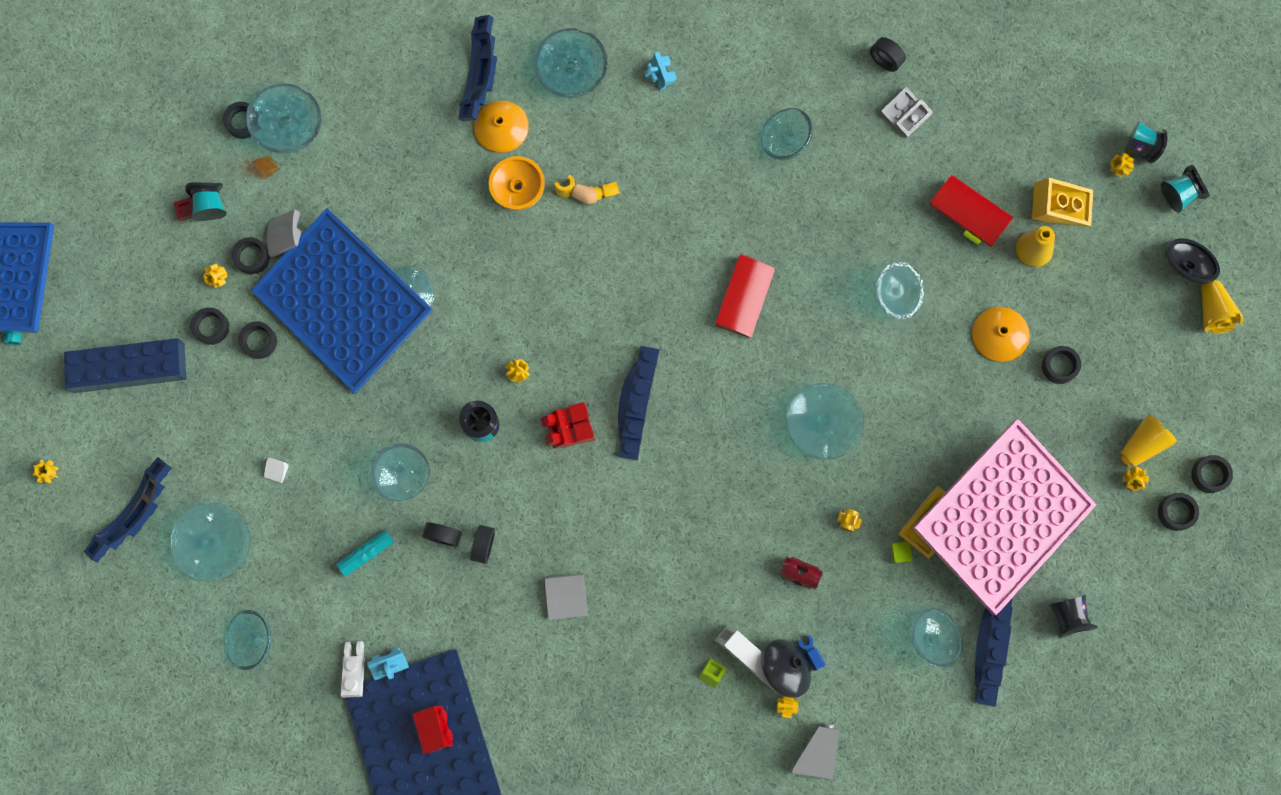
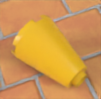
[1016,226,1055,267]
[1201,280,1244,334]
[1120,414,1177,467]

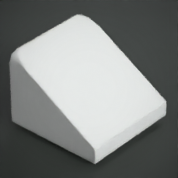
[264,457,289,483]

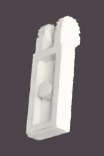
[340,641,365,698]

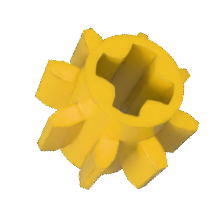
[1110,152,1134,177]
[203,263,227,288]
[505,359,530,383]
[32,460,59,484]
[1123,466,1149,491]
[837,509,862,532]
[777,696,798,718]

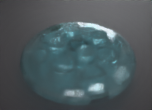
[534,28,608,98]
[246,84,322,153]

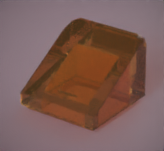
[252,155,280,180]

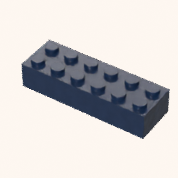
[64,338,187,393]

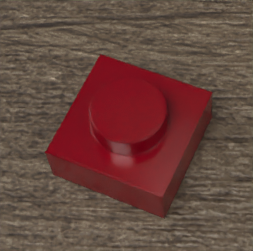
[173,197,192,222]

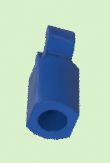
[798,635,826,671]

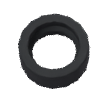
[869,37,906,72]
[223,101,261,139]
[231,237,270,275]
[190,307,230,345]
[238,321,277,359]
[1042,346,1081,384]
[1191,455,1233,493]
[1158,493,1200,531]
[422,522,462,547]
[471,525,495,564]

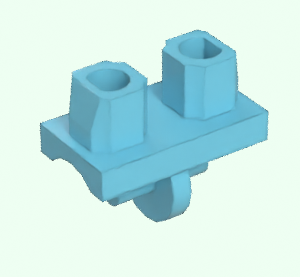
[644,52,677,91]
[367,647,409,680]

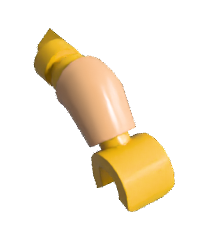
[555,174,620,204]

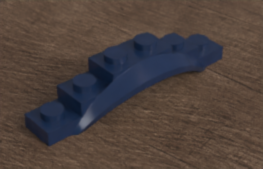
[458,15,497,122]
[618,346,659,461]
[83,457,172,563]
[975,597,1013,707]

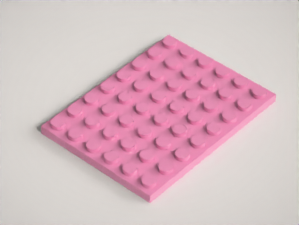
[912,419,1096,615]

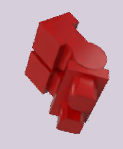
[540,402,595,449]

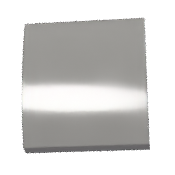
[879,87,933,138]
[267,209,302,258]
[545,574,588,620]

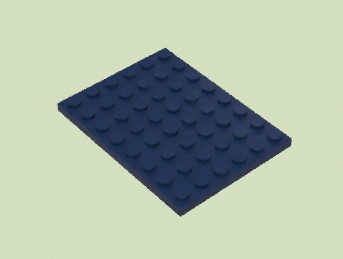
[345,649,502,795]

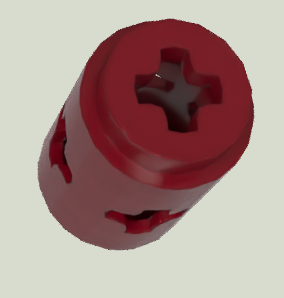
[779,556,823,590]

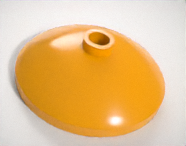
[474,101,528,153]
[489,156,545,210]
[972,307,1029,362]

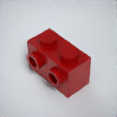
[413,706,453,754]

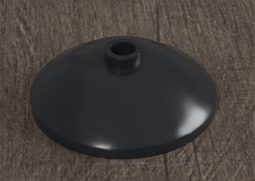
[1166,238,1220,284]
[761,639,811,698]

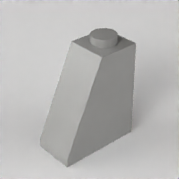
[791,723,839,779]

